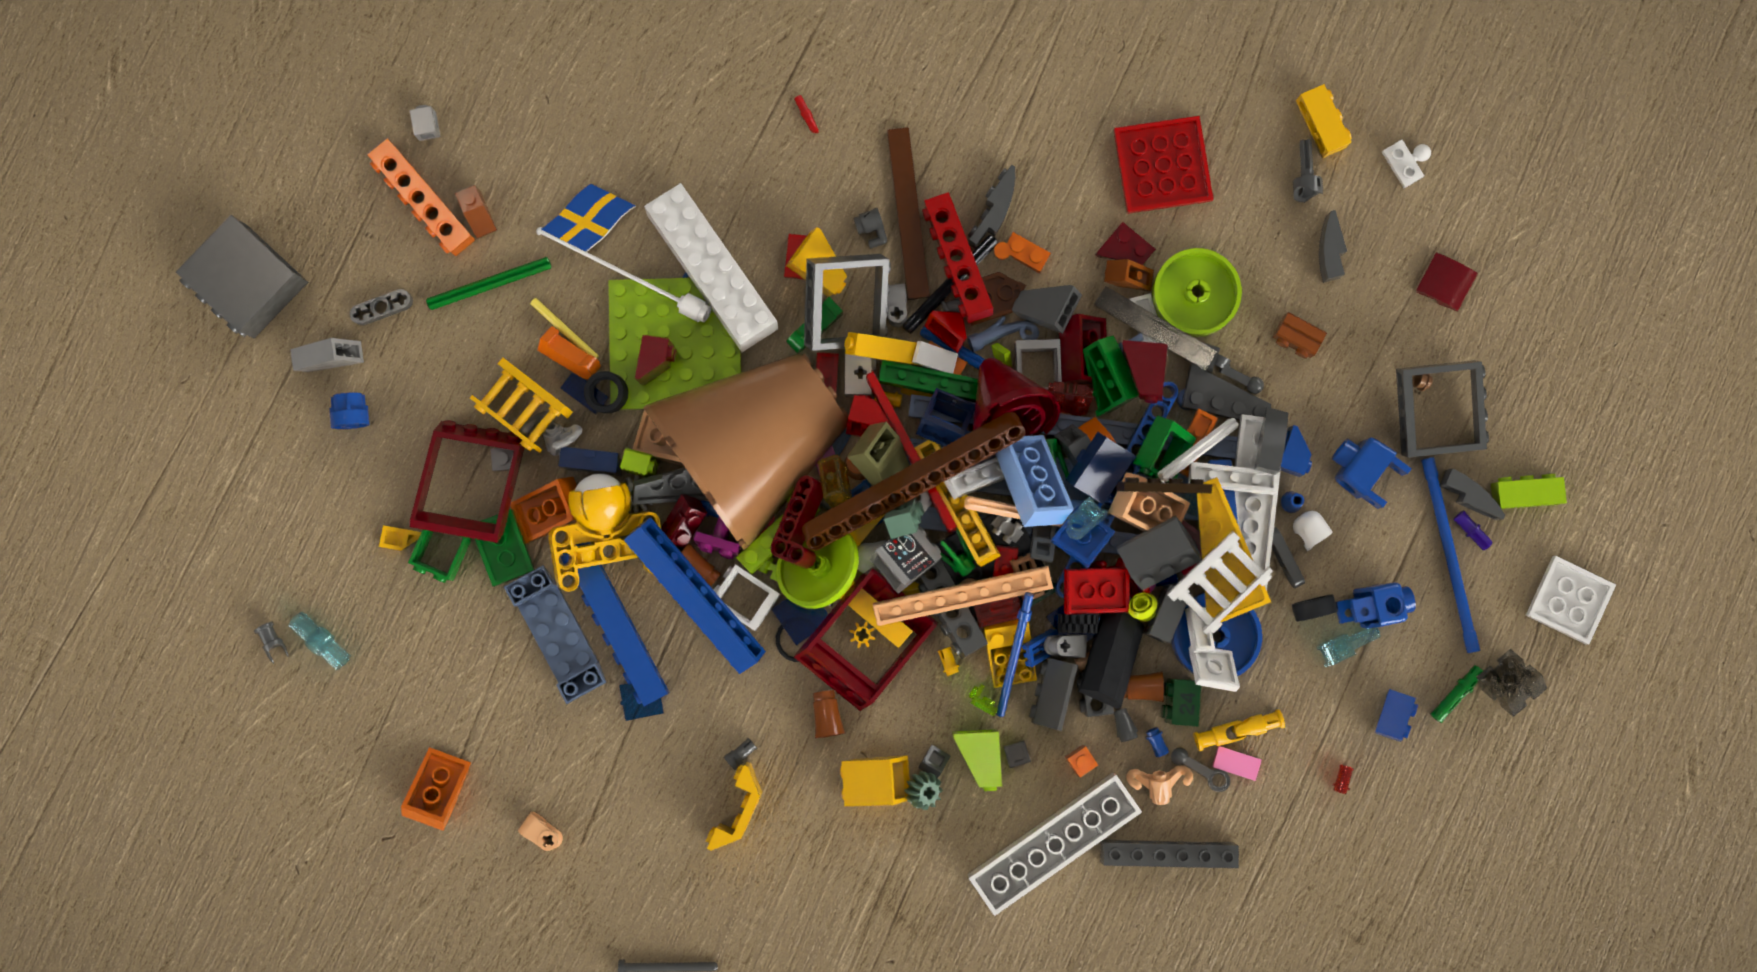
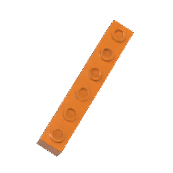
[368,138,475,256]

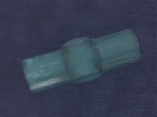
[288,612,351,670]

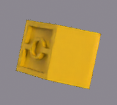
[706,762,762,851]

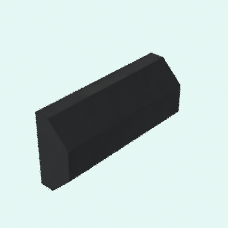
[1078,612,1145,709]

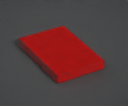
[1064,567,1130,615]

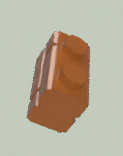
[1272,312,1327,359]

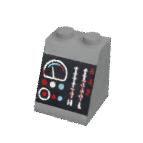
[870,526,942,594]

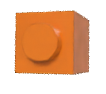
[1065,745,1098,777]

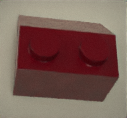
[635,335,677,385]

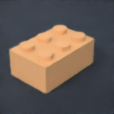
[1108,472,1190,532]

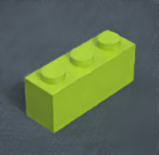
[1491,474,1567,509]

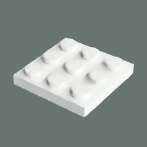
[1526,556,1616,644]

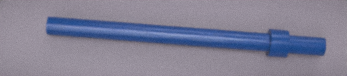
[996,592,1034,717]

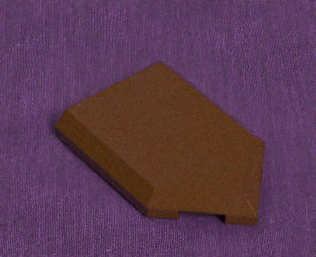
[966,272,1026,326]

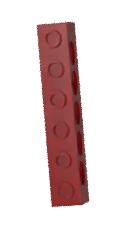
[922,192,993,324]

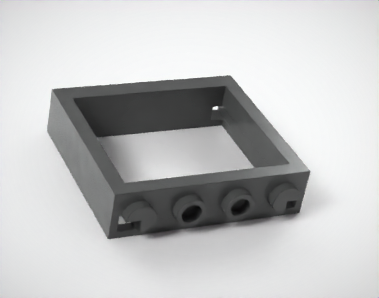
[804,254,891,351]
[1396,360,1489,458]

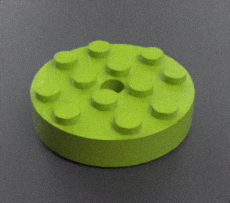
[1152,248,1242,337]

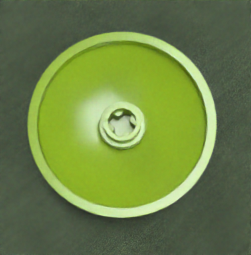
[776,533,859,609]

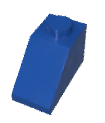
[1281,425,1312,477]

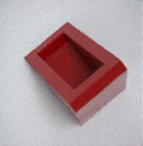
[924,311,967,353]

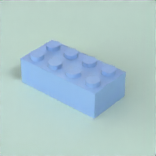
[995,435,1074,527]

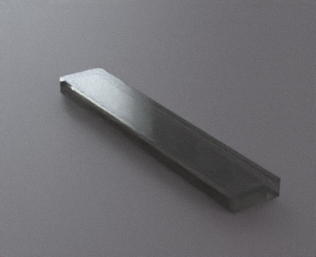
[1094,286,1218,372]

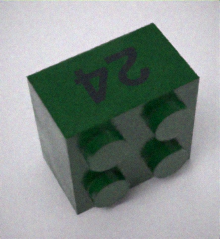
[1161,678,1201,727]

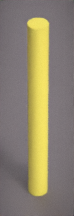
[530,298,599,359]

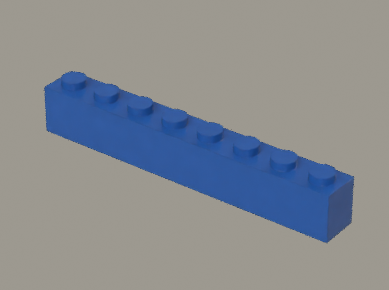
[624,517,766,674]
[561,542,670,707]

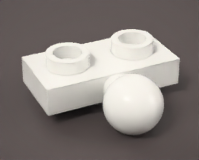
[1382,140,1431,188]

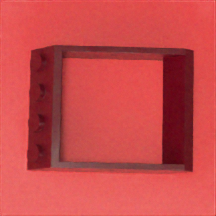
[410,420,527,543]

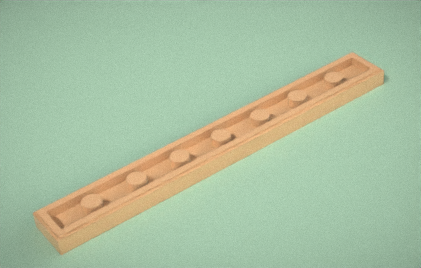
[872,566,1053,626]

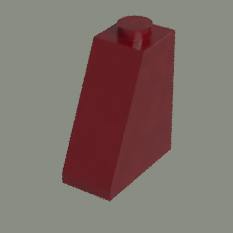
[1122,340,1168,404]

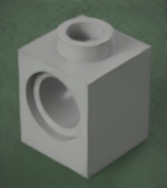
[409,105,441,141]

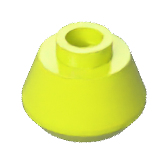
[1128,593,1158,622]

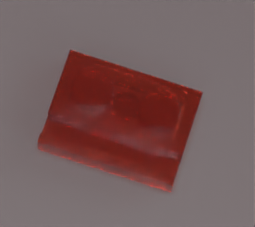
[974,596,1021,628]

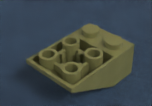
[847,422,910,486]

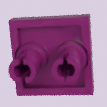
[694,516,741,560]

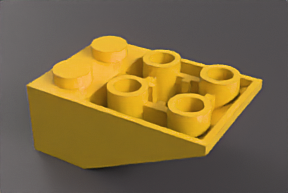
[981,612,1037,688]

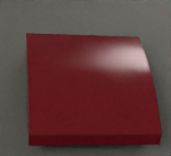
[1416,252,1478,312]

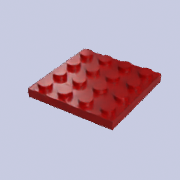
[1113,115,1214,214]

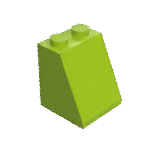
[952,729,1002,791]

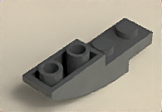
[968,165,1015,249]

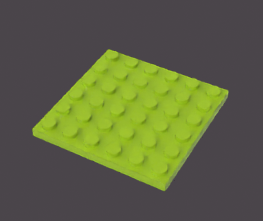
[608,278,741,410]

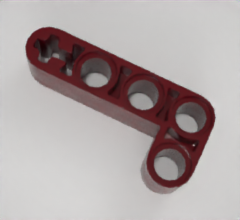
[770,475,825,569]

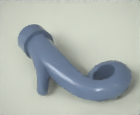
[967,316,1039,352]

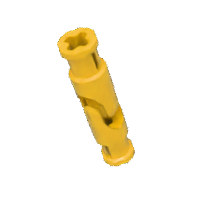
[1193,709,1285,752]

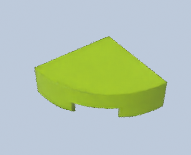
[991,343,1012,368]

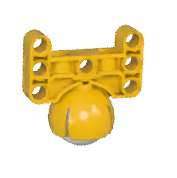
[548,474,661,592]

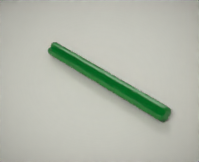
[426,257,552,310]

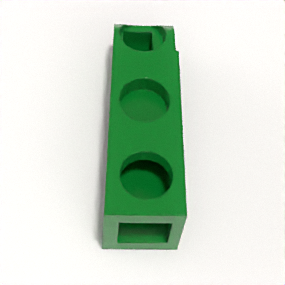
[786,296,843,354]

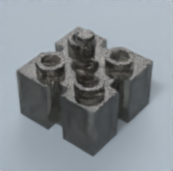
[1477,649,1547,717]

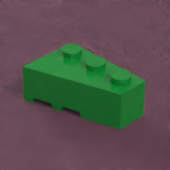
[1083,335,1139,417]

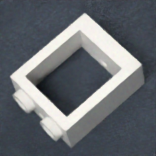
[714,564,781,631]

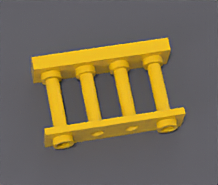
[470,357,573,453]

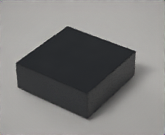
[1003,740,1031,768]

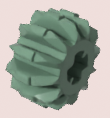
[904,771,943,810]

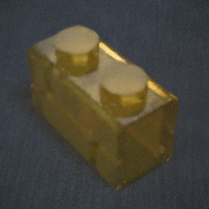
[817,455,852,508]

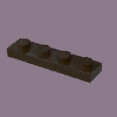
[1117,477,1212,494]

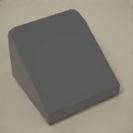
[918,745,950,778]

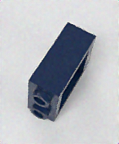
[916,388,975,447]

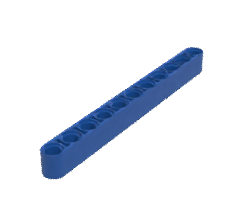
[1055,381,1178,598]

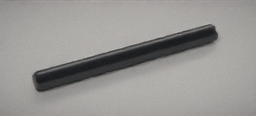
[903,235,998,334]

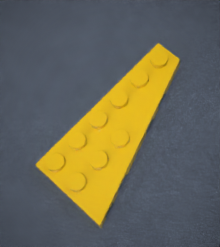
[1197,477,1271,622]

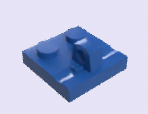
[1051,506,1115,567]

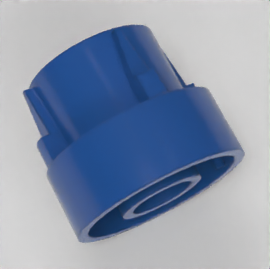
[329,392,370,429]

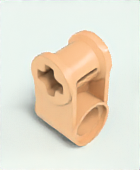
[518,811,563,851]

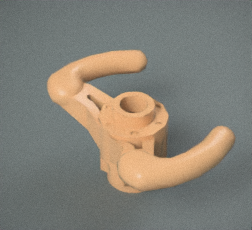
[1126,765,1193,805]

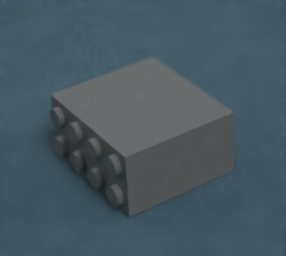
[176,215,308,339]

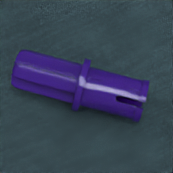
[1453,510,1492,550]

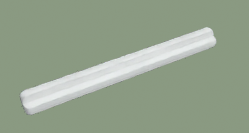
[1157,418,1239,483]

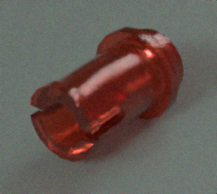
[1332,765,1354,794]

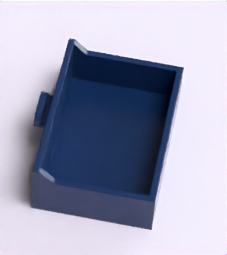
[1066,432,1136,504]
[558,447,622,476]

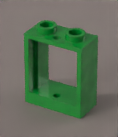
[1133,415,1196,483]
[408,530,472,583]

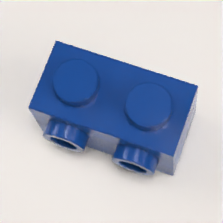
[1375,689,1418,742]

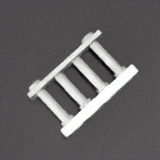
[1167,531,1273,634]

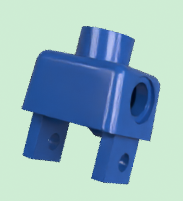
[1332,437,1412,509]
[1336,582,1416,629]

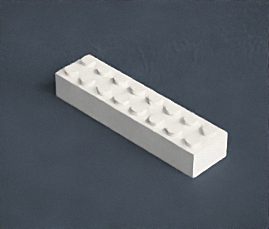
[644,183,778,352]
[968,773,1142,916]

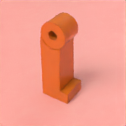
[537,326,601,380]

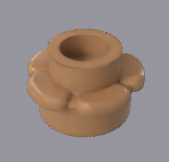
[1412,374,1433,391]

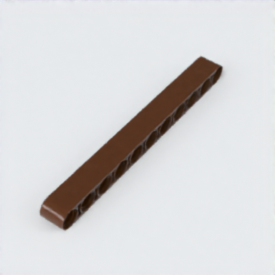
[802,412,1025,550]

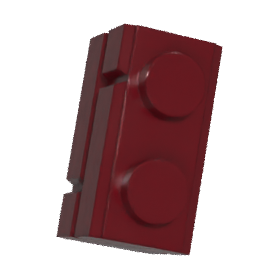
[661,494,707,548]

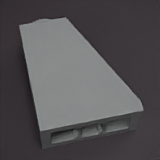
[290,338,364,372]

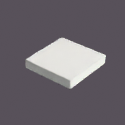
[1189,646,1240,692]

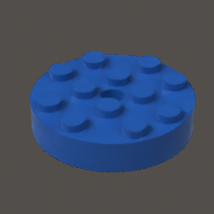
[1171,593,1262,676]

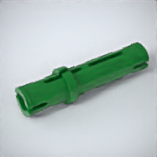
[1430,665,1486,724]

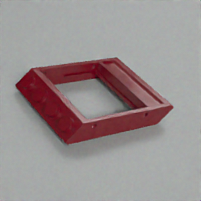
[794,567,938,711]

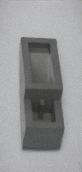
[1319,210,1347,283]
[1254,407,1288,475]
[1440,468,1505,521]

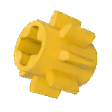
[849,622,876,648]

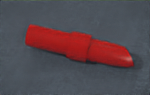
[794,95,819,133]

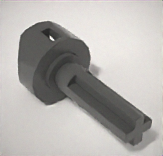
[1293,139,1323,202]

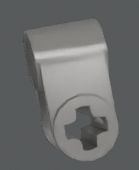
[887,283,907,327]
[1044,635,1087,658]

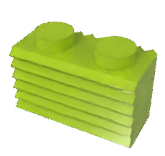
[620,448,659,477]

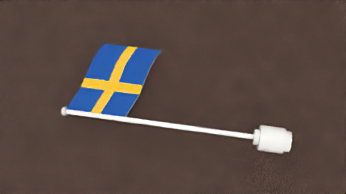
[536,184,711,322]

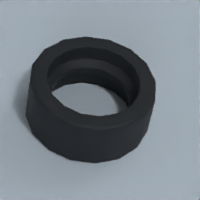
[584,371,628,414]
[1292,594,1338,621]

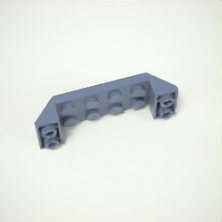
[504,565,606,704]

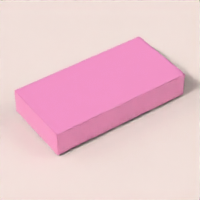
[1212,746,1262,781]

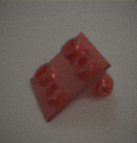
[1048,381,1093,416]

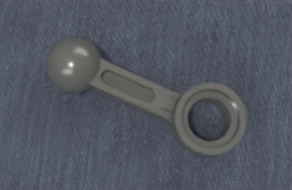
[1214,354,1264,394]
[1171,748,1230,792]

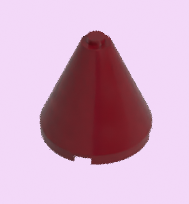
[973,358,1060,436]

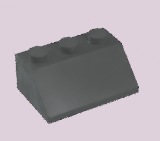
[1116,516,1202,590]
[1029,658,1078,731]

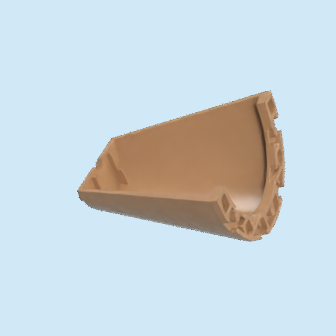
[643,353,849,550]

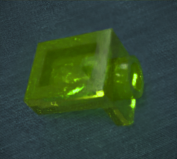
[968,684,998,716]

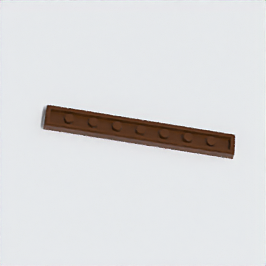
[887,127,930,300]

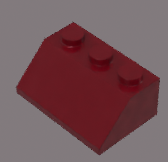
[1059,314,1107,384]

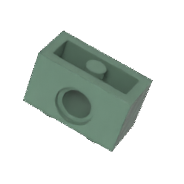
[884,497,924,539]

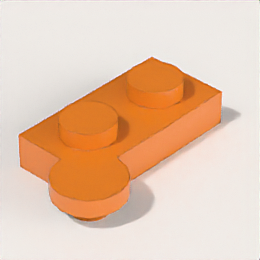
[994,232,1051,273]

